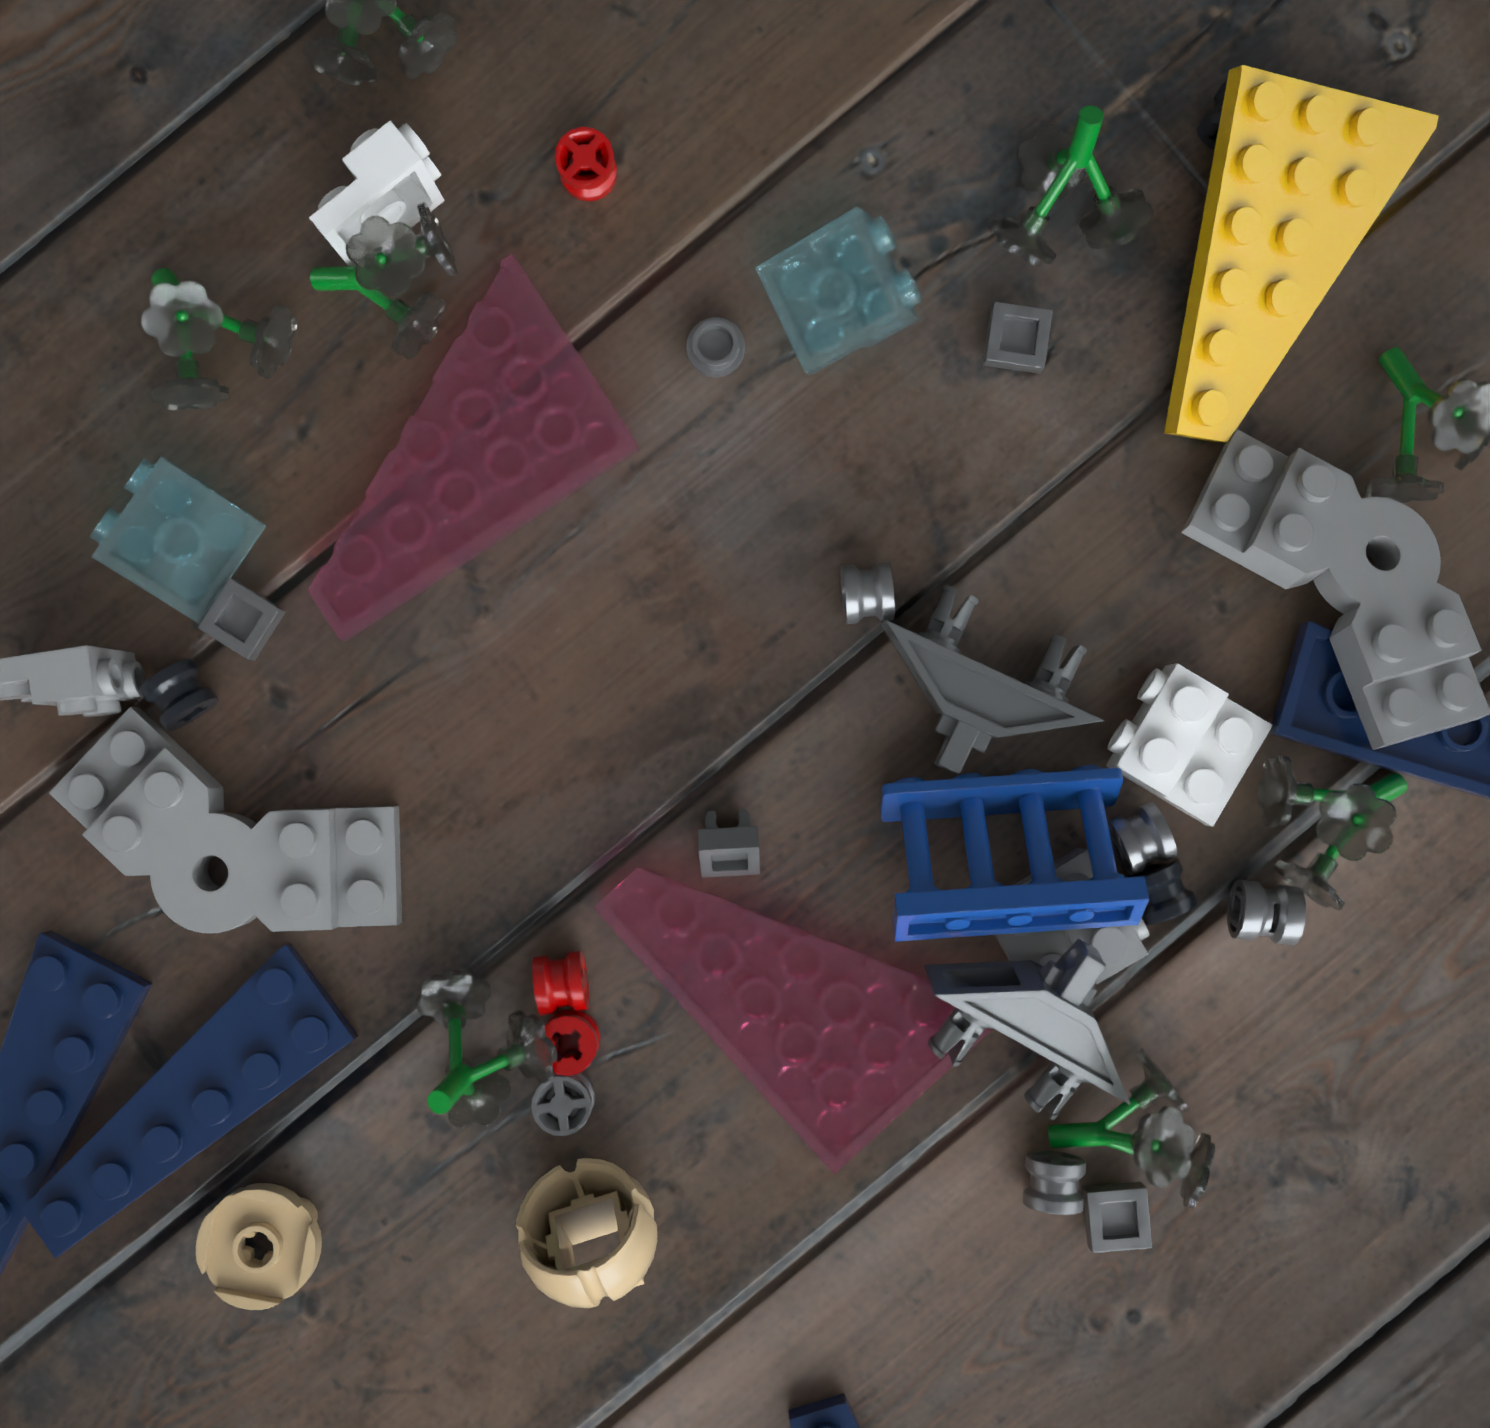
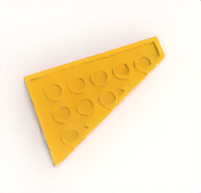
[1164,65,1439,442]

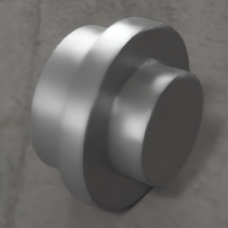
[686,317,745,378]

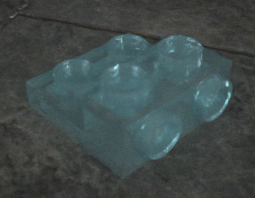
[755,207,922,375]
[90,455,267,623]

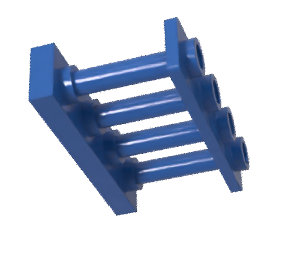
[880,765,1149,942]

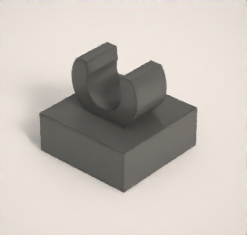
[698,809,760,878]

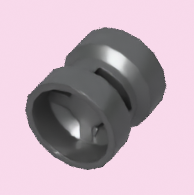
[1227,880,1306,946]

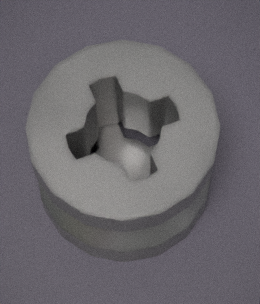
[840,561,895,624]
[1107,803,1177,875]
[531,1071,595,1136]
[1023,1150,1086,1215]

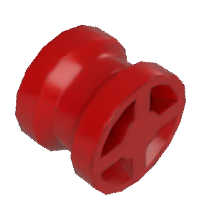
[554,127,617,202]
[532,950,590,1016]
[537,1008,601,1076]

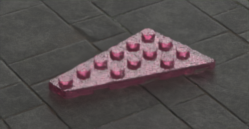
[308,254,640,642]
[594,866,994,1175]

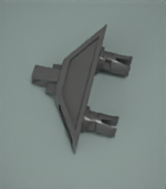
[881,585,1105,774]
[924,938,1131,1120]

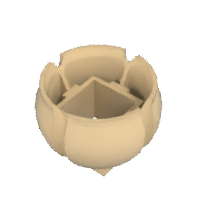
[516,1158,657,1308]

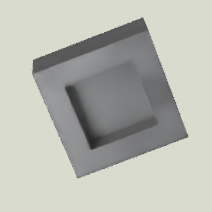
[983,302,1053,374]
[198,578,286,661]
[1082,1181,1152,1253]

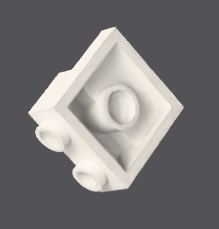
[309,121,444,266]
[1106,663,1273,827]

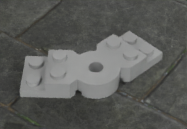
[1181,429,1490,750]
[49,707,402,934]

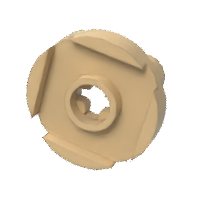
[196,1183,322,1310]

